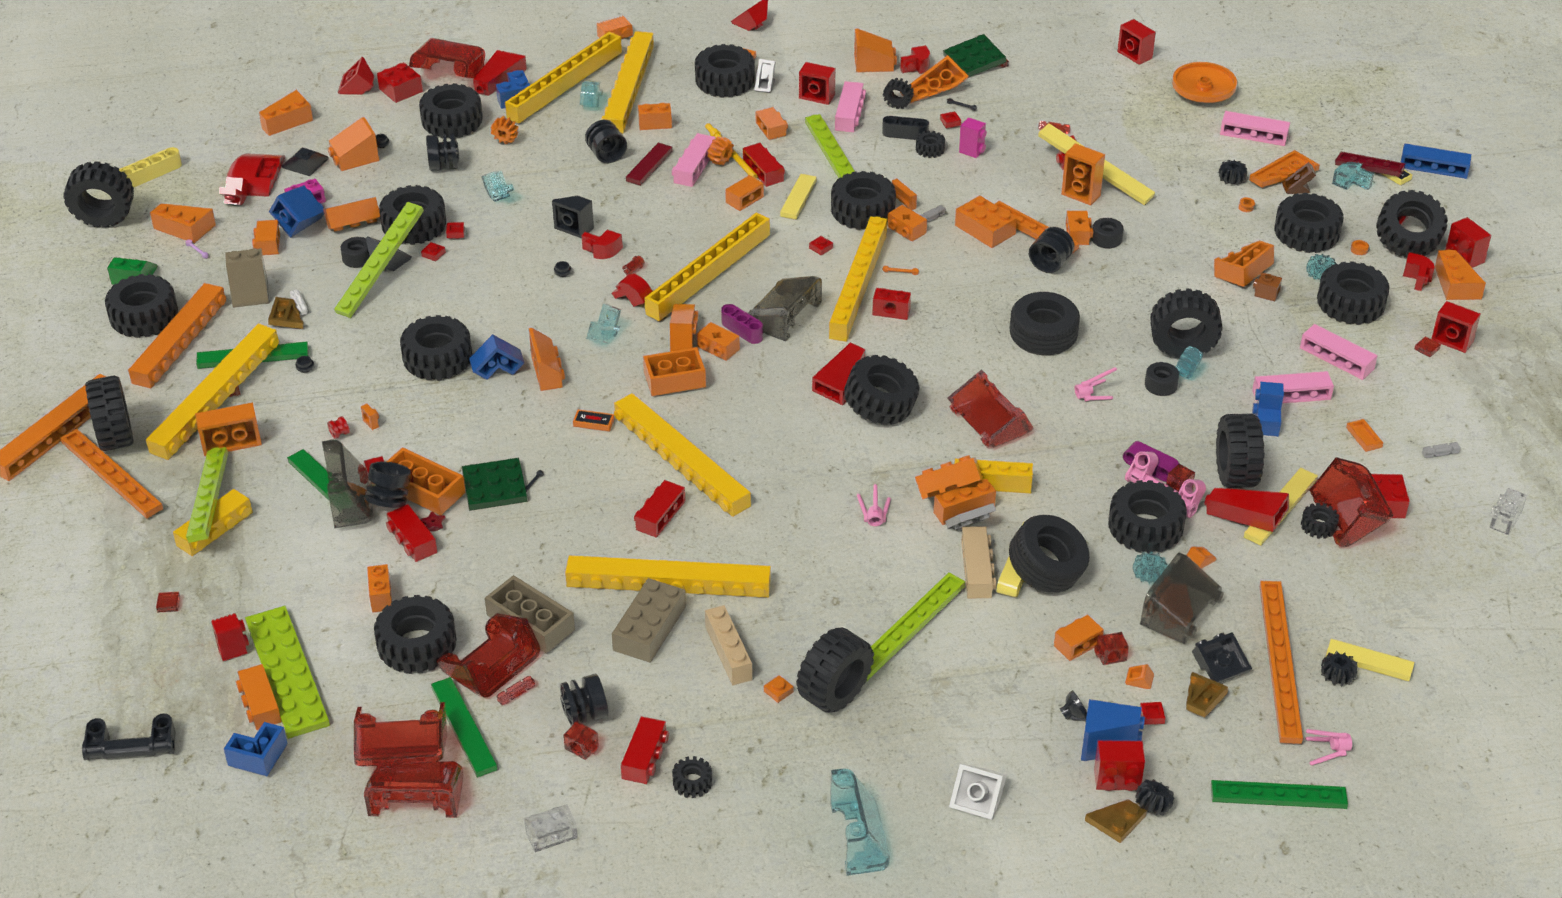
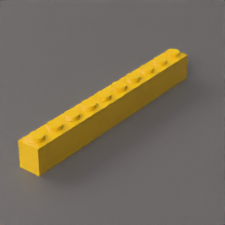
[601,31,654,133]
[505,32,622,124]
[645,212,770,321]
[829,216,887,342]
[146,323,279,460]
[614,393,751,517]
[565,555,771,598]

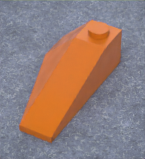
[900,55,969,103]

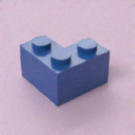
[496,70,530,109]
[469,334,524,380]
[1252,381,1284,437]
[224,722,288,776]

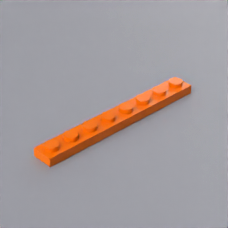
[60,429,163,519]

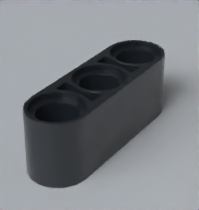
[882,116,929,140]

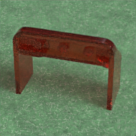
[354,702,448,767]

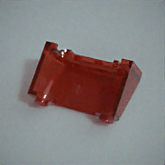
[409,38,485,78]
[947,369,1034,448]
[1309,457,1393,547]
[437,613,540,697]
[364,760,464,818]

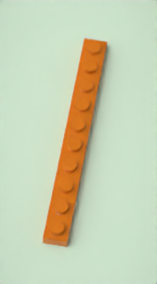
[1259,581,1303,744]

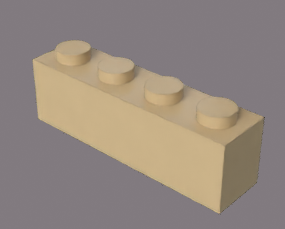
[961,526,996,599]
[705,605,752,686]

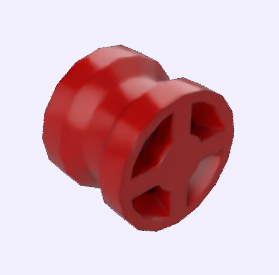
[327,416,350,439]

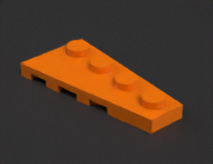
[1249,150,1320,188]

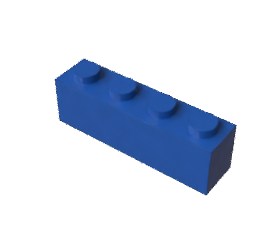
[1400,143,1472,179]

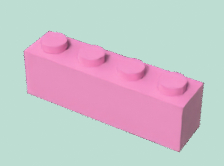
[835,81,866,132]
[1220,111,1290,146]
[672,133,716,187]
[1300,324,1378,380]
[1252,371,1334,403]

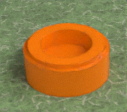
[1351,240,1369,255]

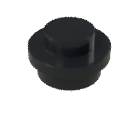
[375,134,390,148]
[554,261,571,277]
[295,356,314,372]

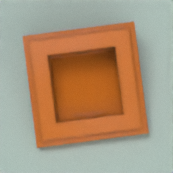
[1185,546,1216,570]
[1125,664,1154,689]

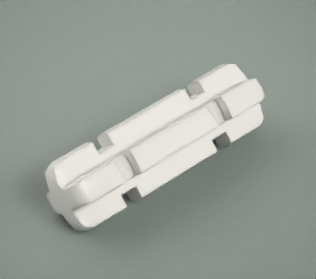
[290,289,308,316]

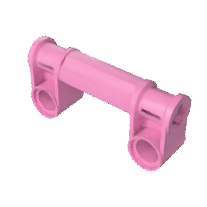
[1125,452,1206,518]

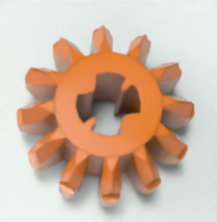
[491,116,519,145]
[707,136,734,165]

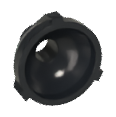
[1059,690,1087,720]

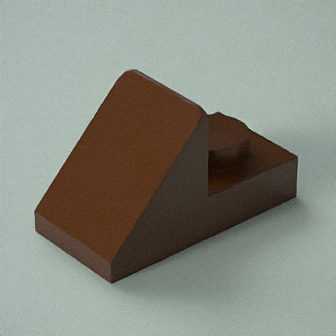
[1282,162,1316,194]

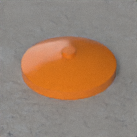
[1172,62,1237,103]

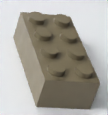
[485,575,575,654]
[612,578,686,663]

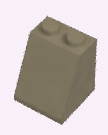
[225,248,269,308]

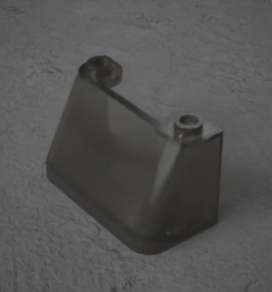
[748,276,822,342]
[322,439,373,528]
[1140,552,1224,644]

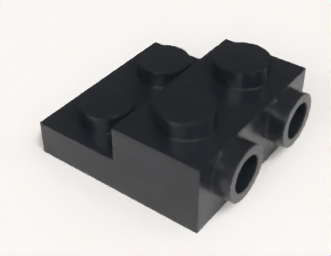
[1192,632,1252,683]

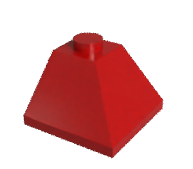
[731,0,768,31]
[337,57,375,95]

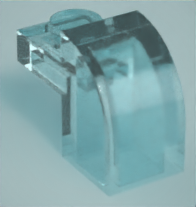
[580,81,603,107]
[1332,162,1374,190]
[481,171,514,202]
[586,304,621,344]

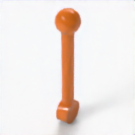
[882,266,919,275]

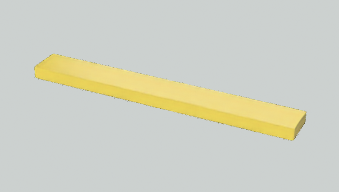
[1038,124,1155,205]

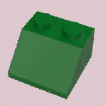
[107,257,158,285]

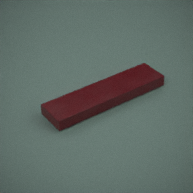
[626,142,673,186]
[1335,151,1405,177]

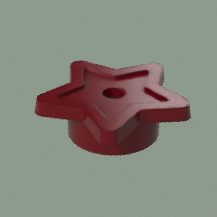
[420,512,446,532]

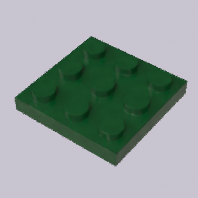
[943,34,1007,77]
[462,457,528,511]

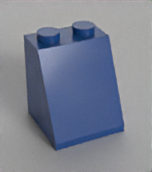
[269,185,324,238]
[1081,699,1145,761]

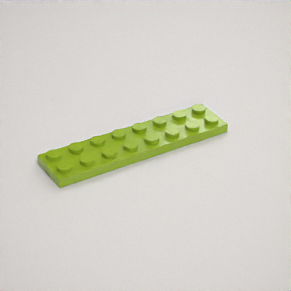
[245,606,330,739]

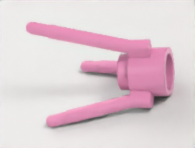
[1074,367,1117,402]
[857,484,891,526]
[1305,729,1352,765]

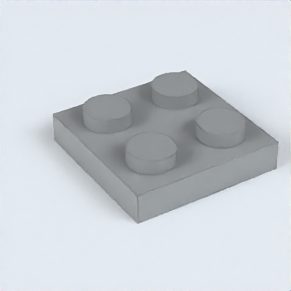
[945,503,996,530]

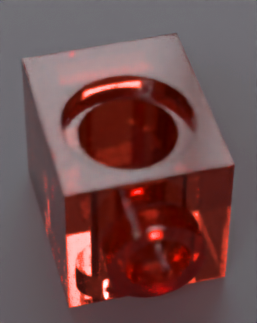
[1166,464,1195,492]
[1094,632,1129,665]
[563,721,599,760]

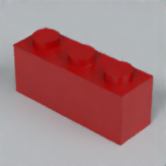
[743,143,785,187]
[634,480,686,538]
[386,504,437,562]
[621,716,669,785]

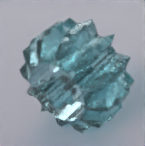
[1306,253,1336,280]
[1175,346,1203,379]
[1133,551,1168,584]

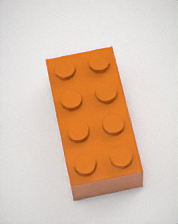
[386,447,466,515]

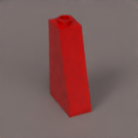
[473,50,527,96]
[812,342,865,406]
[1204,488,1289,532]

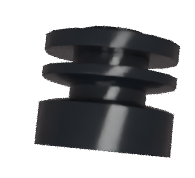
[585,119,627,164]
[426,133,460,171]
[1028,227,1075,273]
[365,462,411,508]
[560,673,608,727]

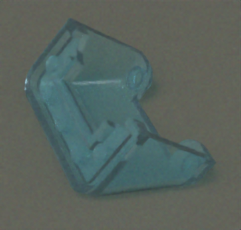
[830,769,890,876]

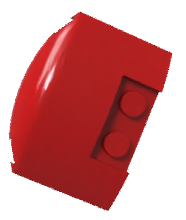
[226,153,285,197]

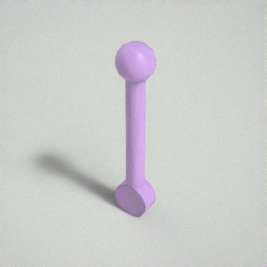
[185,240,209,259]

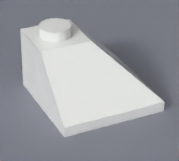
[949,764,1007,820]

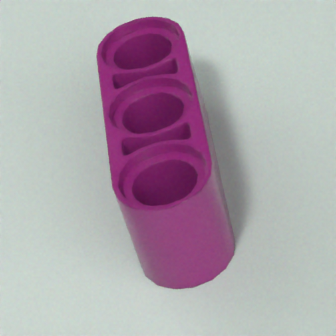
[721,304,763,344]
[1122,441,1181,482]

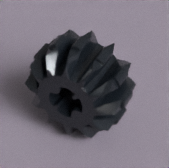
[1218,159,1248,185]
[1321,650,1358,687]
[1135,779,1175,816]

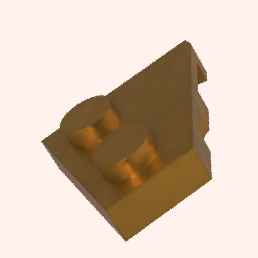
[268,297,303,329]
[1186,672,1228,718]
[1085,799,1147,843]

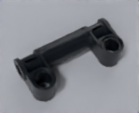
[82,713,176,760]

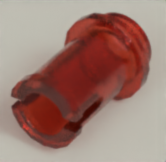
[622,256,645,275]

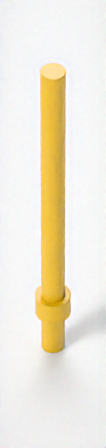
[705,123,758,179]

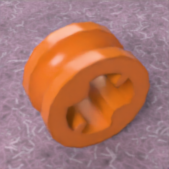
[1238,197,1255,212]

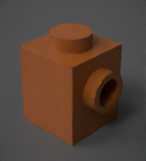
[1253,273,1282,302]

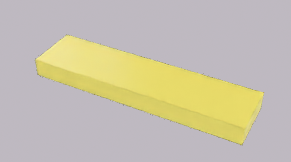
[780,174,817,220]
[1325,639,1415,681]

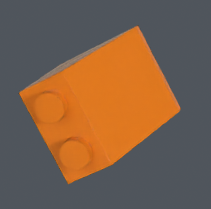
[854,28,897,72]
[328,117,379,171]

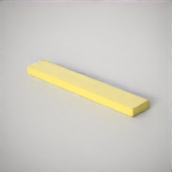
[1243,467,1318,546]

